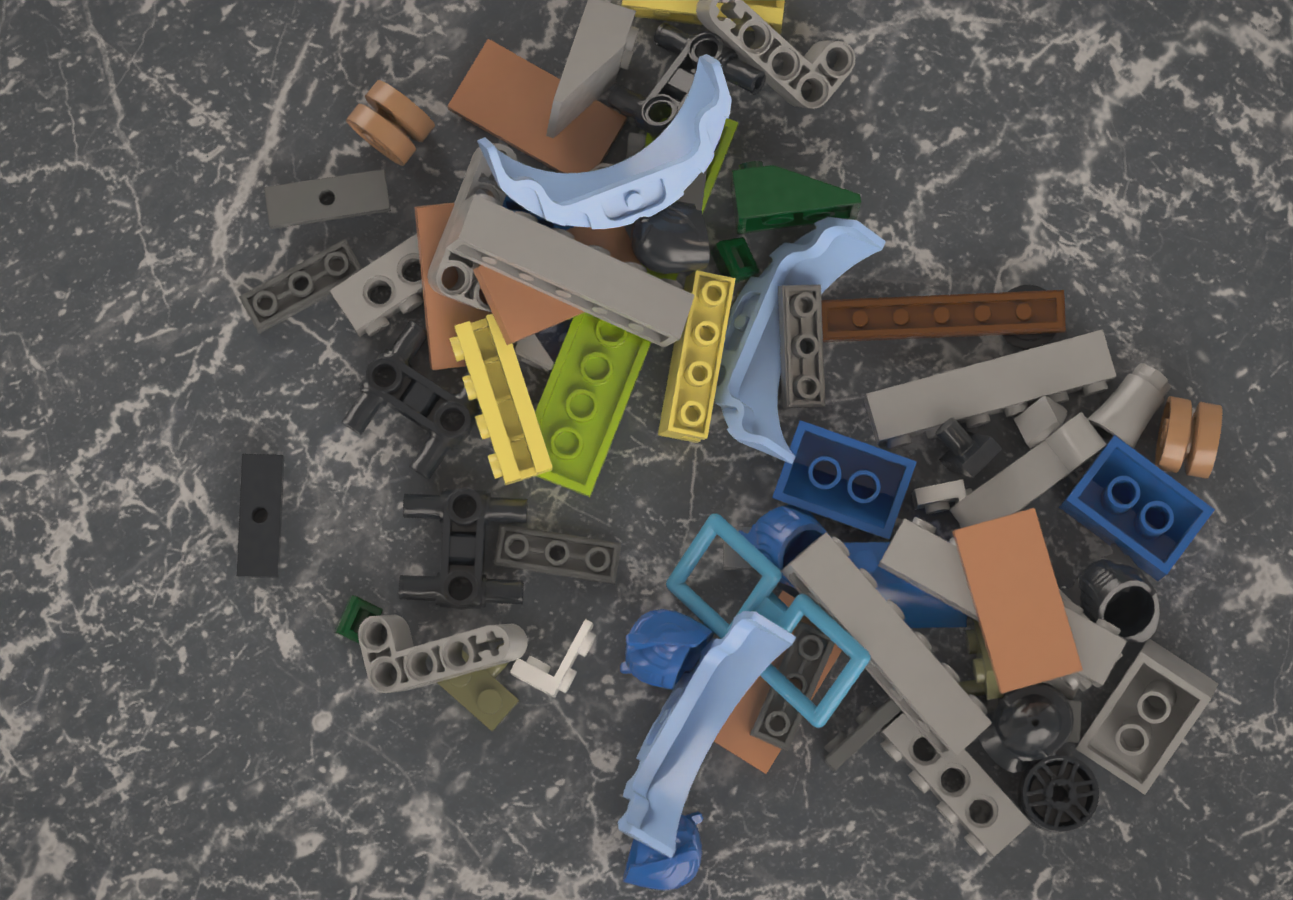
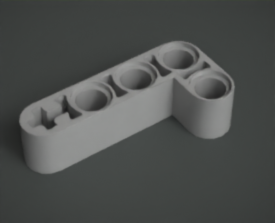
[696,0,856,109]
[427,143,517,312]
[949,412,1107,528]
[358,615,528,693]

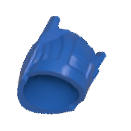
[738,503,830,588]
[620,609,714,690]
[623,811,703,891]

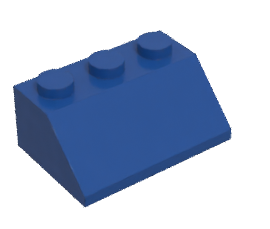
[772,420,917,539]
[1059,435,1215,581]
[843,541,967,628]

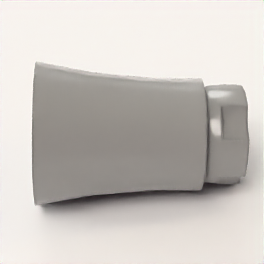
[1087,363,1171,449]

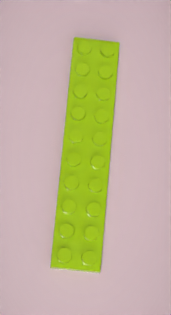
[535,118,738,497]

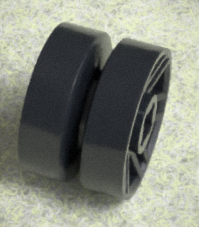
[1017,755,1099,833]

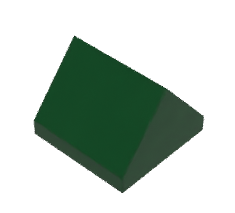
[710,237,760,284]
[334,595,383,644]

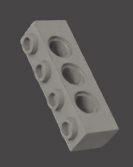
[329,234,423,337]
[879,712,1031,857]

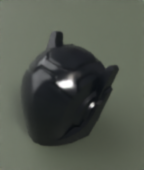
[631,201,710,274]
[1060,543,1160,644]

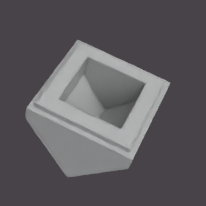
[1014,395,1067,449]

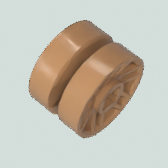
[346,80,435,166]
[1155,396,1222,479]

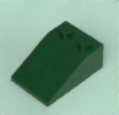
[730,161,862,235]

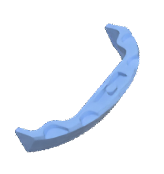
[477,54,732,229]
[715,217,886,464]
[618,611,796,858]

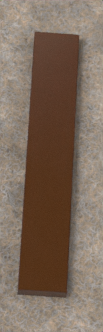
[821,290,1066,342]

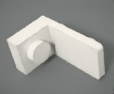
[912,479,973,528]
[510,619,596,698]

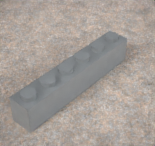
[445,194,695,348]
[864,329,1116,450]
[878,517,1127,688]
[781,532,992,760]

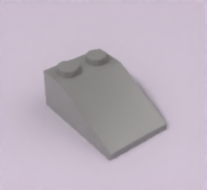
[546,0,639,138]
[1075,639,1219,795]

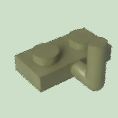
[958,618,1004,700]
[436,643,520,732]

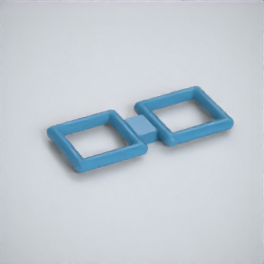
[666,513,871,728]

